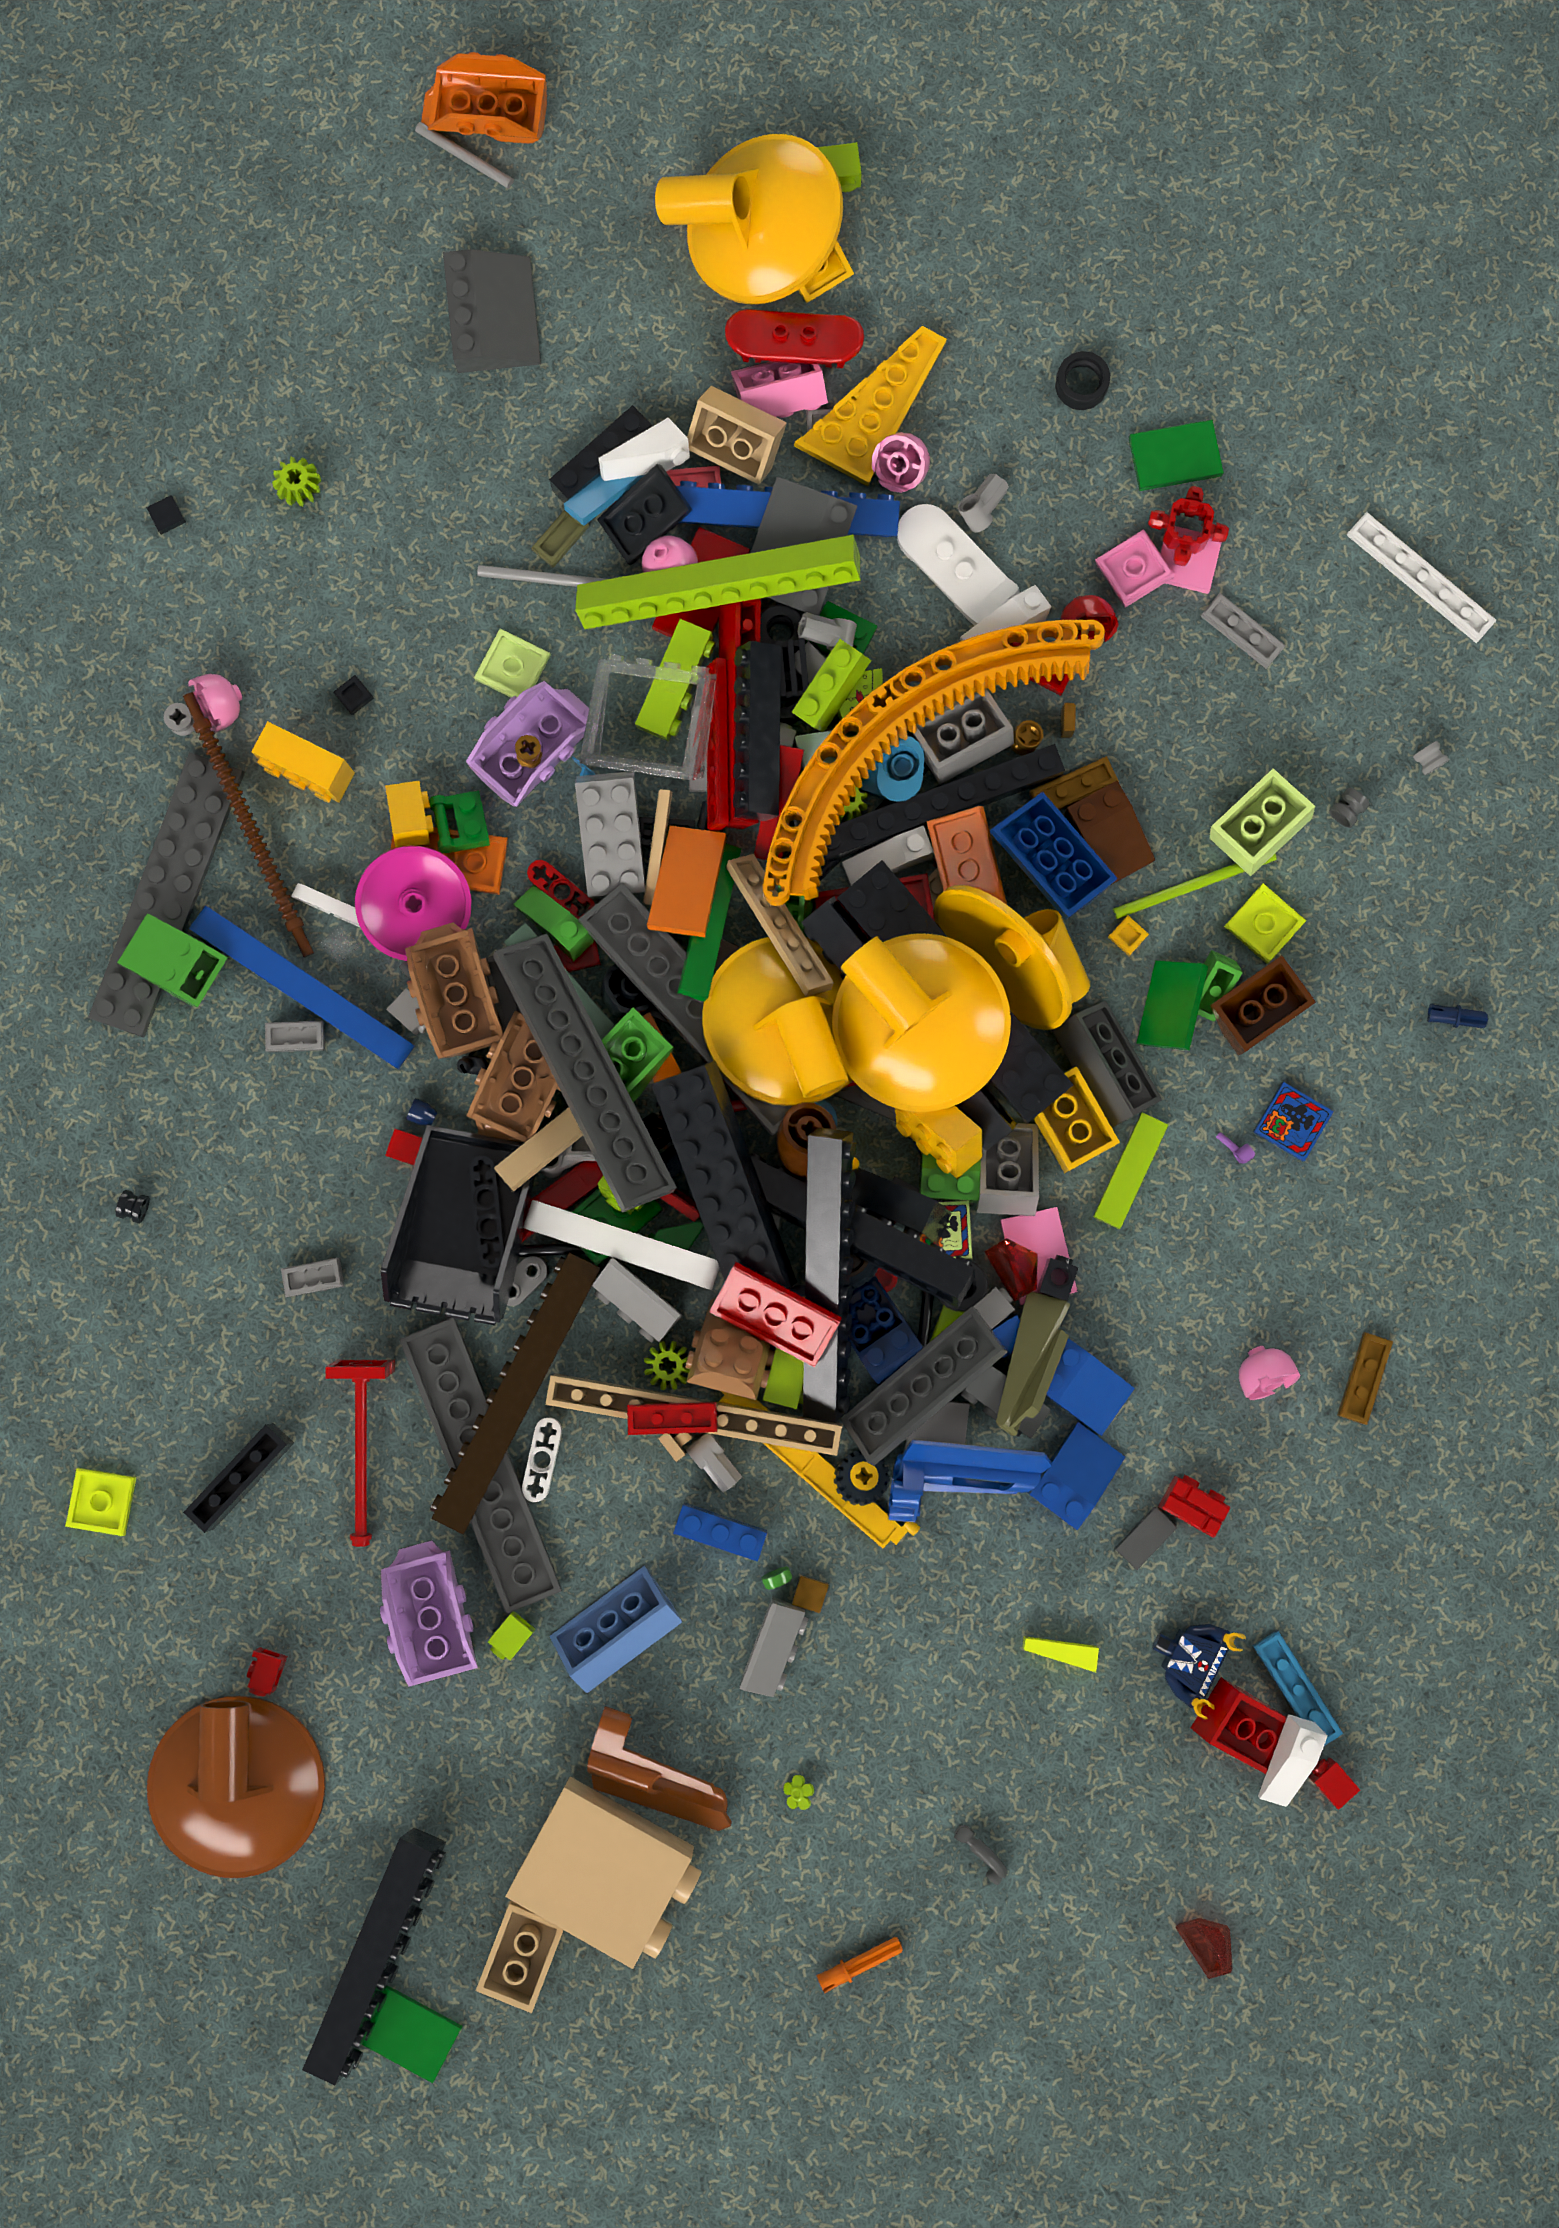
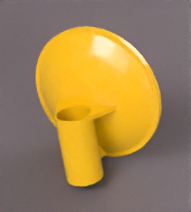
[655,134,843,304]
[934,885,1090,1030]
[832,934,1011,1112]
[702,937,853,1106]

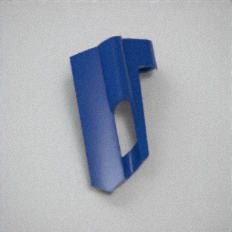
[888,1440,1052,1523]

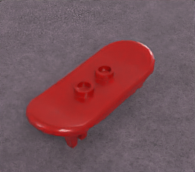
[725,309,865,368]

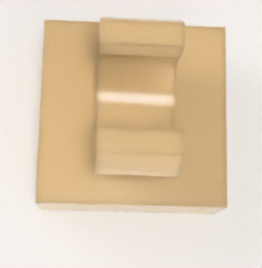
[658,1433,693,1462]

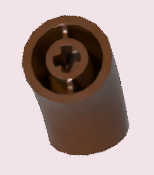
[777,1102,836,1180]

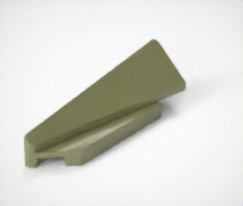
[996,1291,1070,1436]

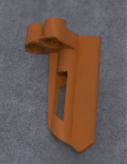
[587,1706,732,1831]

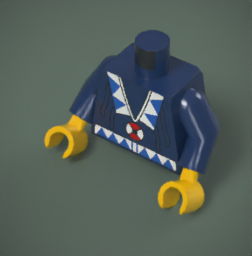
[1152,1624,1246,1720]

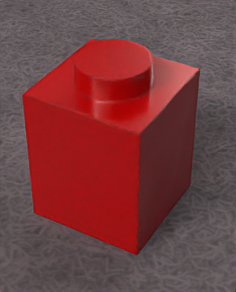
[1308,1758,1360,1810]

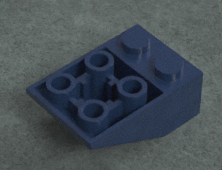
[848,1276,924,1385]

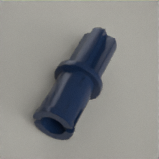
[1427,1004,1488,1028]

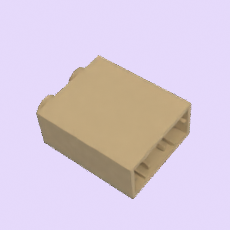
[505,1777,702,1969]

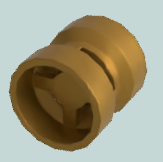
[1011,720,1043,756]

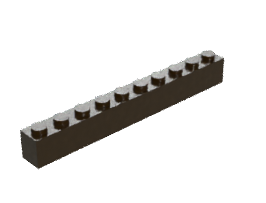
[430,1253,601,1535]

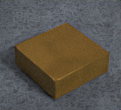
[1061,703,1076,738]
[792,1575,829,1613]

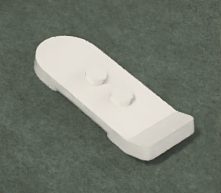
[897,504,1020,626]

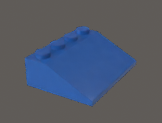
[990,792,1118,920]

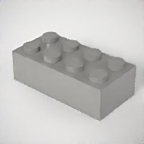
[575,771,646,897]

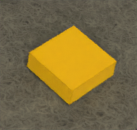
[1108,915,1149,956]

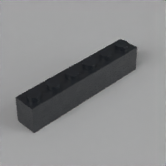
[733,640,781,821]

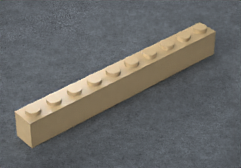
[545,1374,843,1456]

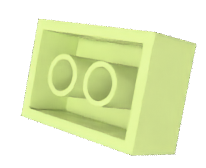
[1209,769,1315,876]

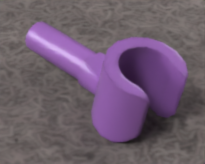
[1216,1132,1255,1164]

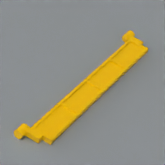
[719,1391,921,1549]

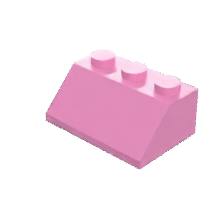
[731,362,828,418]

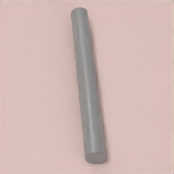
[415,122,514,189]

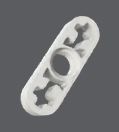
[292,883,360,927]
[522,1417,562,1502]

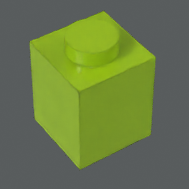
[488,1611,536,1661]

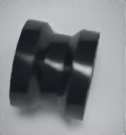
[116,1190,150,1224]

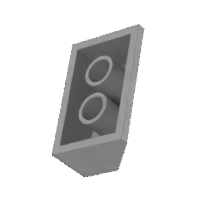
[592,1258,683,1343]
[739,1596,809,1697]

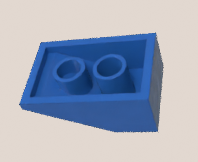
[1046,1338,1135,1436]
[1027,1422,1125,1530]

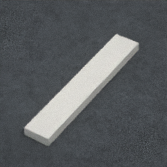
[1347,512,1497,643]

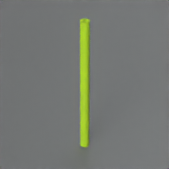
[1113,854,1277,919]

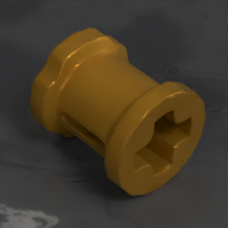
[515,735,542,768]

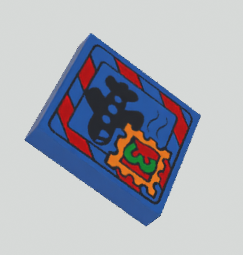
[1253,1082,1334,1162]

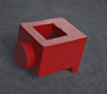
[247,1647,288,1697]

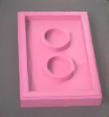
[1000,1207,1077,1305]

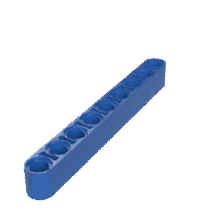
[189,905,415,1070]

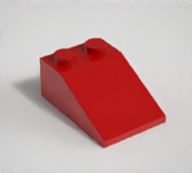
[1191,1677,1287,1774]

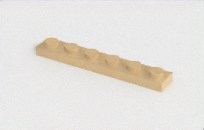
[726,854,834,997]

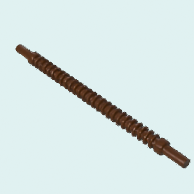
[183,692,314,958]

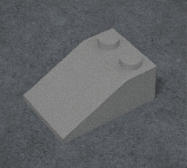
[977,1123,1039,1216]

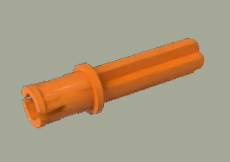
[816,1937,903,1993]

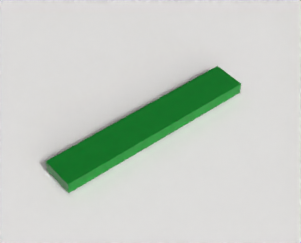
[677,843,741,1002]

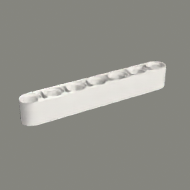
[523,1200,719,1290]

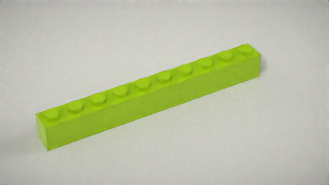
[575,535,860,630]

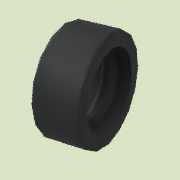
[1055,351,1111,410]

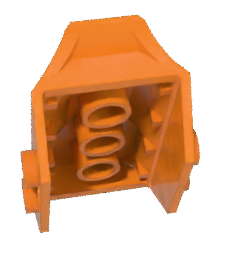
[421,52,547,144]

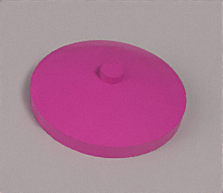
[355,845,472,961]

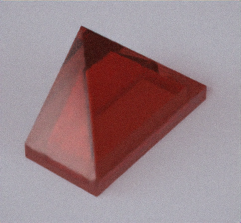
[984,1238,1038,1302]
[1175,1918,1233,1979]

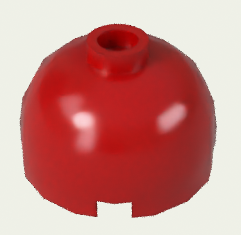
[1060,595,1119,642]

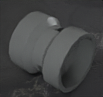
[1329,788,1370,828]

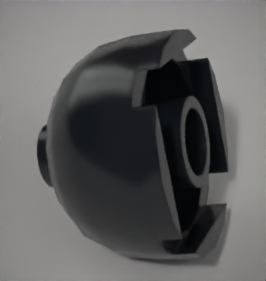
[600,963,654,1018]

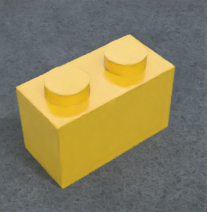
[385,781,434,848]

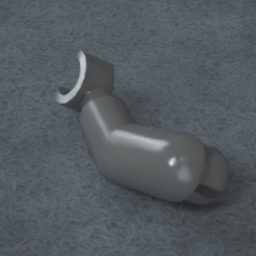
[954,1825,1007,1885]

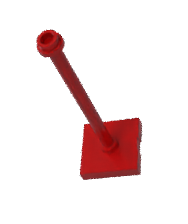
[326,1359,395,1547]

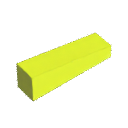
[1022,1636,1099,1672]

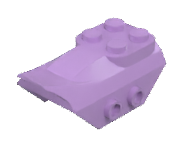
[466,681,595,807]
[380,1541,478,1687]

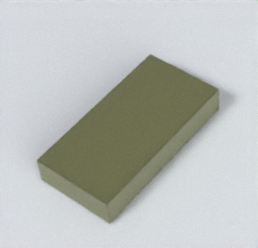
[531,510,590,568]

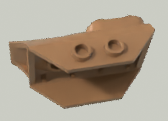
[405,922,504,1059]
[467,1011,561,1142]
[685,1297,775,1400]

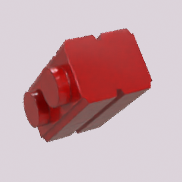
[1158,1474,1230,1538]

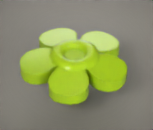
[783,1775,814,1810]

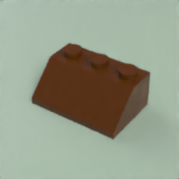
[1210,955,1316,1056]

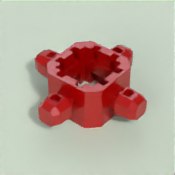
[1148,486,1229,566]

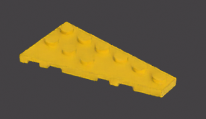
[794,326,947,486]

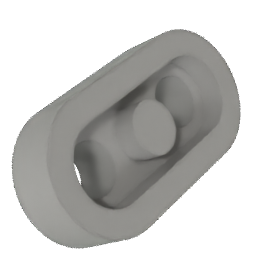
[507,1256,549,1306]

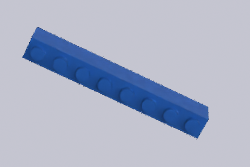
[676,481,900,538]

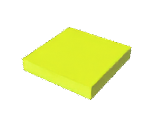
[1224,883,1306,964]
[65,1468,136,1536]

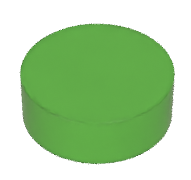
[761,1566,792,1590]

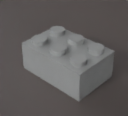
[910,688,1014,785]

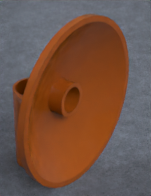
[147,1695,325,1878]

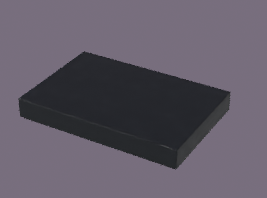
[597,464,693,565]

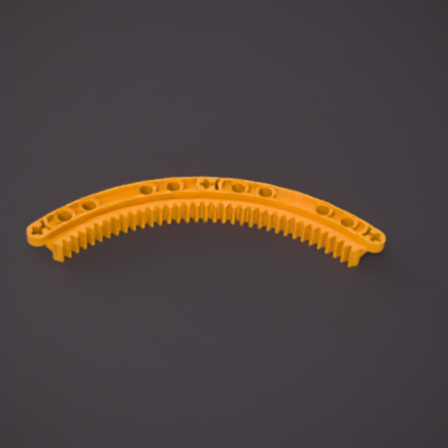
[763,620,1105,906]

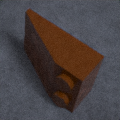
[1063,780,1155,886]

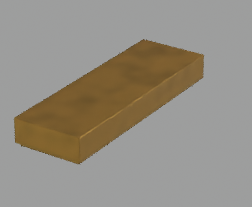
[1029,756,1119,810]
[1337,1332,1393,1425]

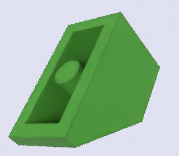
[1198,950,1243,1022]

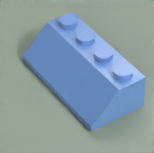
[549,1566,682,1693]

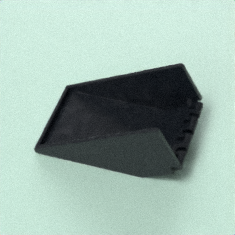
[380,1125,535,1326]

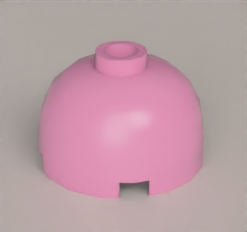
[872,432,930,493]
[642,536,698,573]
[188,674,242,733]
[1239,1346,1300,1400]

